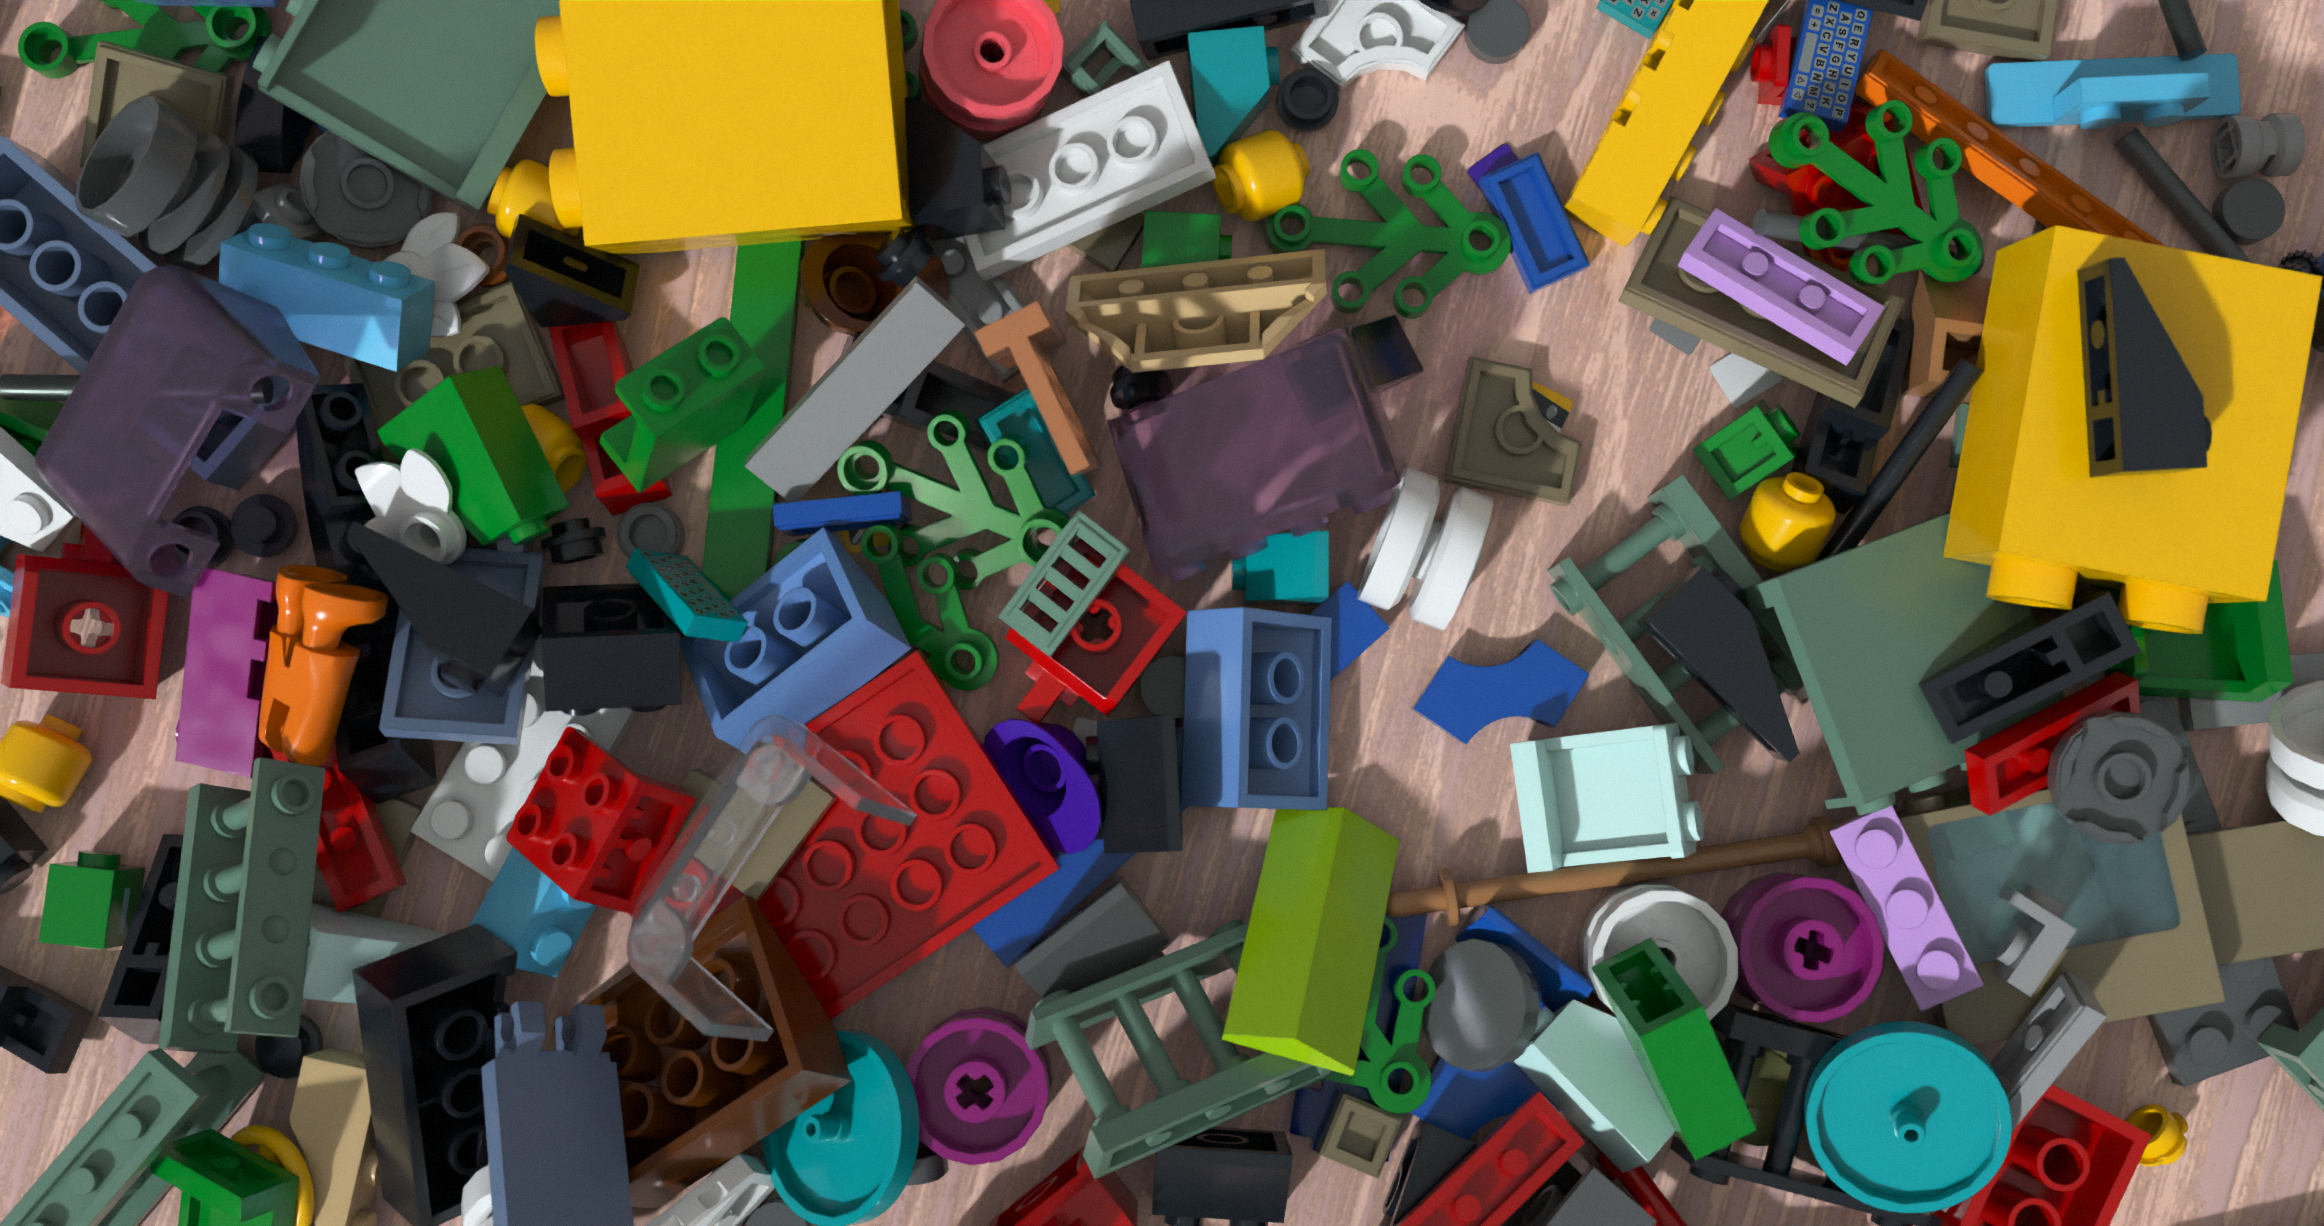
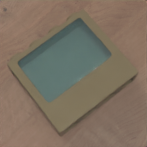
[1895,786,2226,1046]

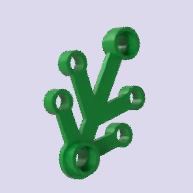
[18,0,273,79]
[1769,100,1983,287]
[1265,149,1511,319]
[837,409,1078,590]
[775,522,999,691]
[1312,917,1435,1114]

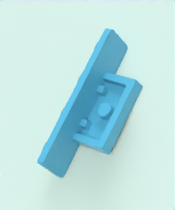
[1984,53,2241,129]

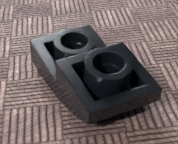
[235,36,314,174]

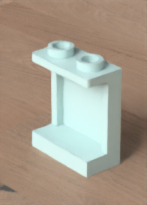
[1510,722,1704,873]

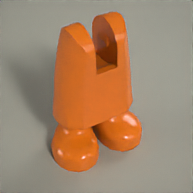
[258,564,389,767]

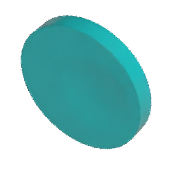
[1804,1021,2012,1213]
[762,1030,919,1226]

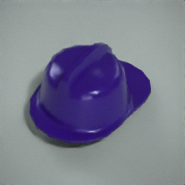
[983,718,1102,854]

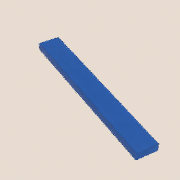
[972,581,1390,968]

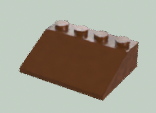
[553,895,852,1209]

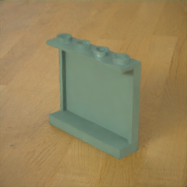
[252,0,560,214]
[1743,511,2065,815]

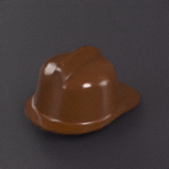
[801,234,949,335]

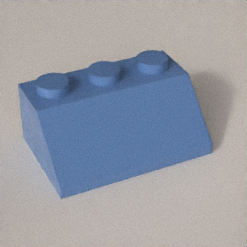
[680,527,911,758]
[1181,607,1332,810]

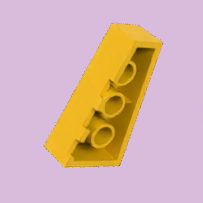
[1563,0,1769,247]

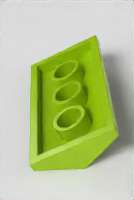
[1221,807,1399,1076]

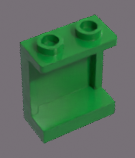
[599,317,766,493]
[2091,560,2294,702]
[150,1128,299,1226]

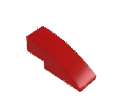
[548,321,673,516]

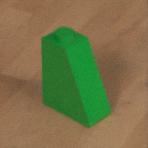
[377,365,570,546]
[1591,937,1757,1161]

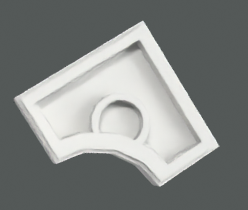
[1290,0,1465,93]

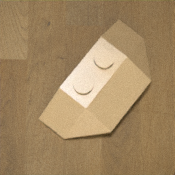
[1065,249,1327,373]

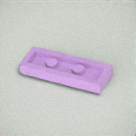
[1678,208,1885,366]
[1828,806,1984,1012]

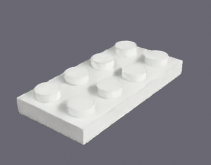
[965,60,1217,281]
[410,618,638,882]

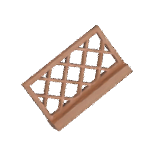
[974,301,1102,475]

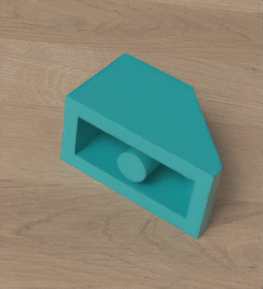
[1187,26,1280,168]
[1231,531,1329,605]

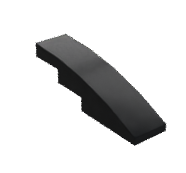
[0,965,94,1074]

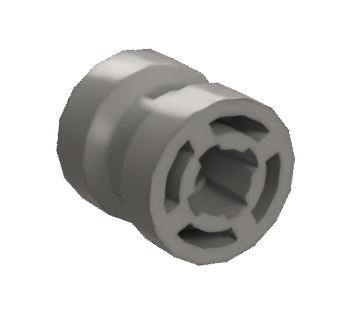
[2210,112,2305,180]

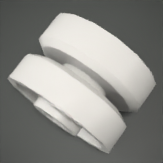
[1357,466,1493,631]
[2265,680,2324,836]
[1579,882,1738,1021]

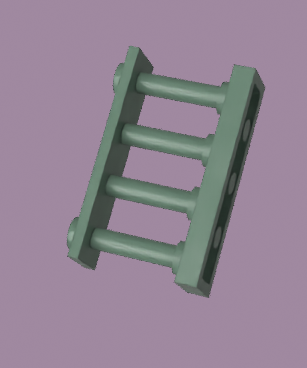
[1547,474,1809,774]
[158,757,325,1054]
[1025,920,1332,1179]
[0,1045,268,1226]

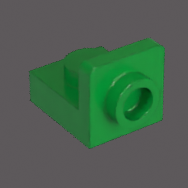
[1692,399,1801,501]

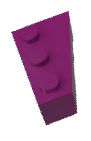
[175,565,279,778]

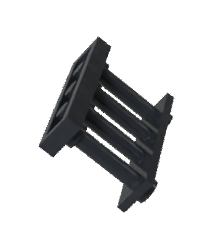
[1670,1003,1942,1226]

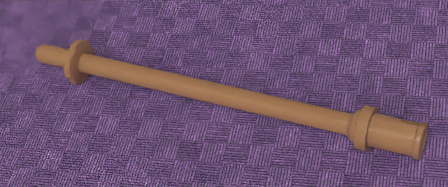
[1386,816,1852,927]

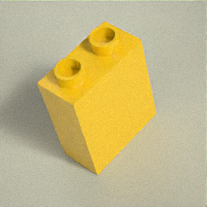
[535,0,918,256]
[1943,225,2323,634]

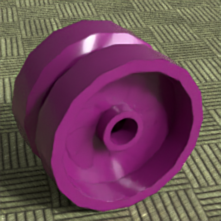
[1721,872,1884,1023]
[906,1006,1053,1165]

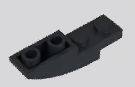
[295,383,399,645]

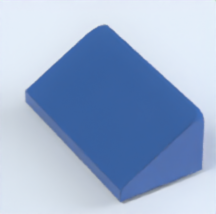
[1455,904,1594,1012]

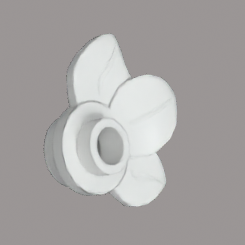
[383,212,490,338]
[355,448,467,565]

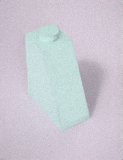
[302,903,447,1004]
[1514,999,1676,1173]

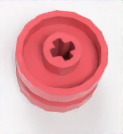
[918,0,1064,140]

